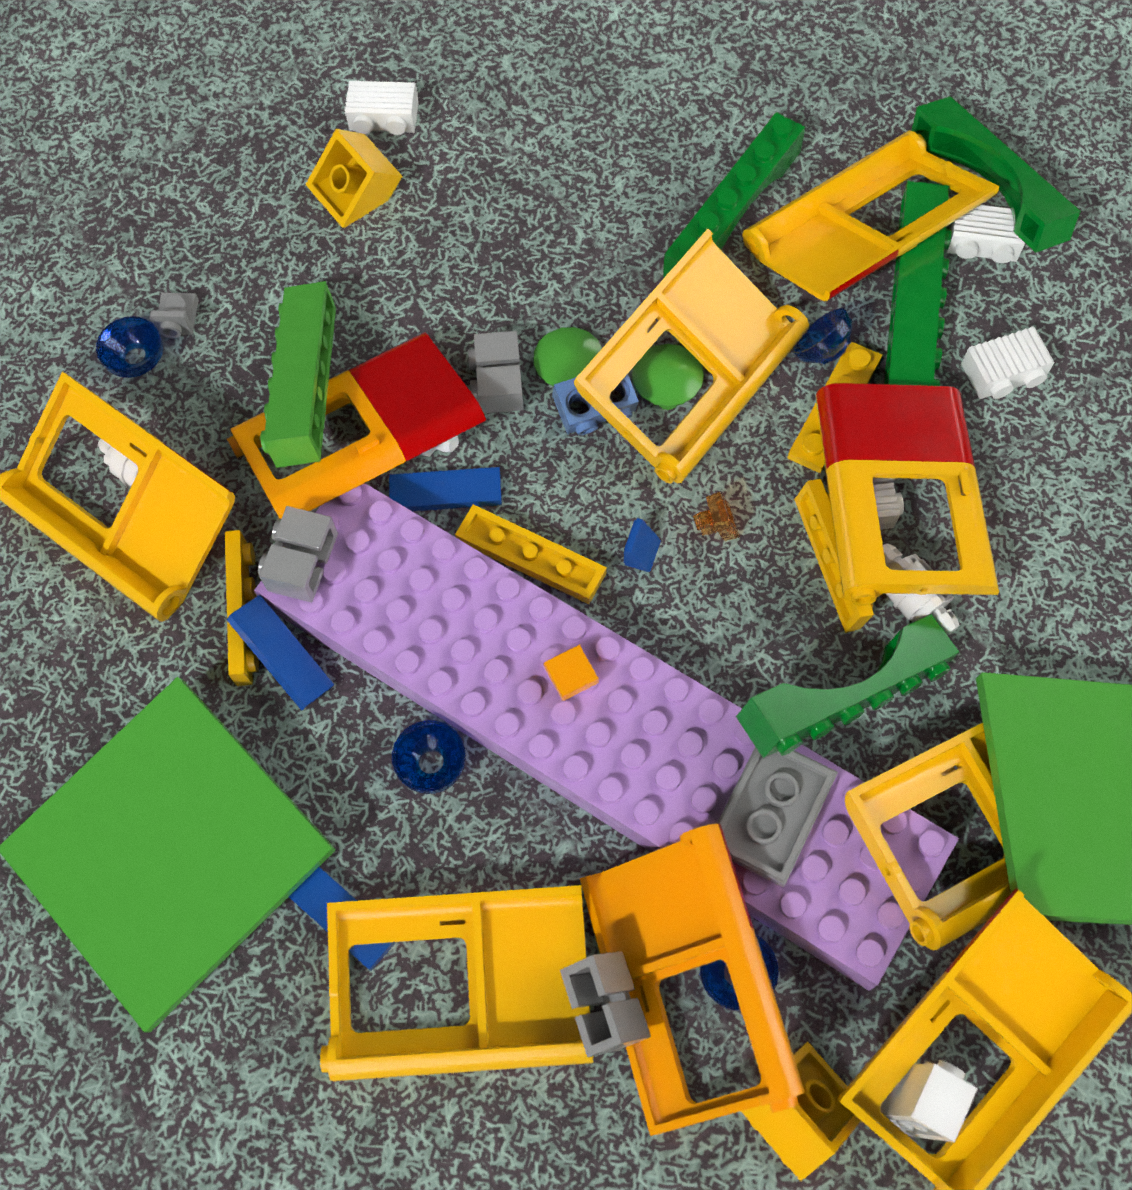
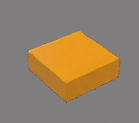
[543,645,599,701]

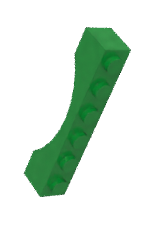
[911,96,1080,253]
[663,112,805,278]
[736,614,960,759]

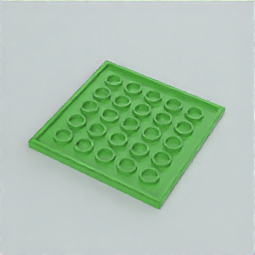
[976,672,1132,925]
[0,677,336,1033]

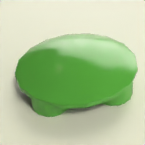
[534,327,602,386]
[632,344,704,410]

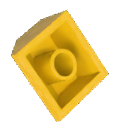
[305,129,403,228]
[741,1041,861,1181]

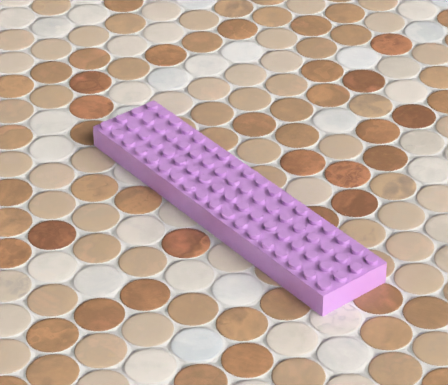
[254,483,959,991]

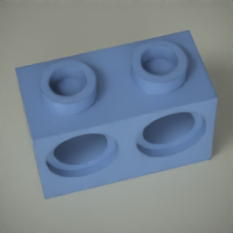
[552,374,639,436]

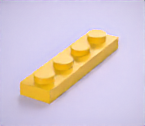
[787,341,882,474]
[794,479,874,633]
[455,504,607,604]
[225,530,259,686]

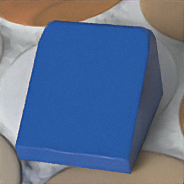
[623,518,661,572]

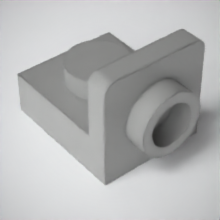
[150,293,199,338]

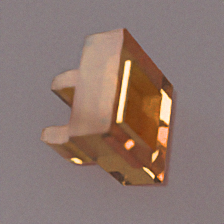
[693,492,740,541]

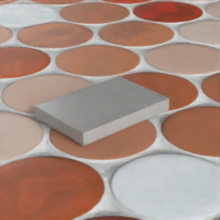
[717,747,838,888]

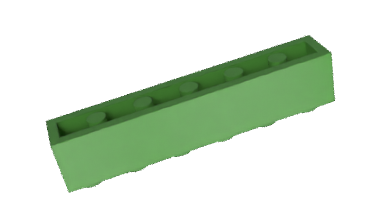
[260,281,336,468]

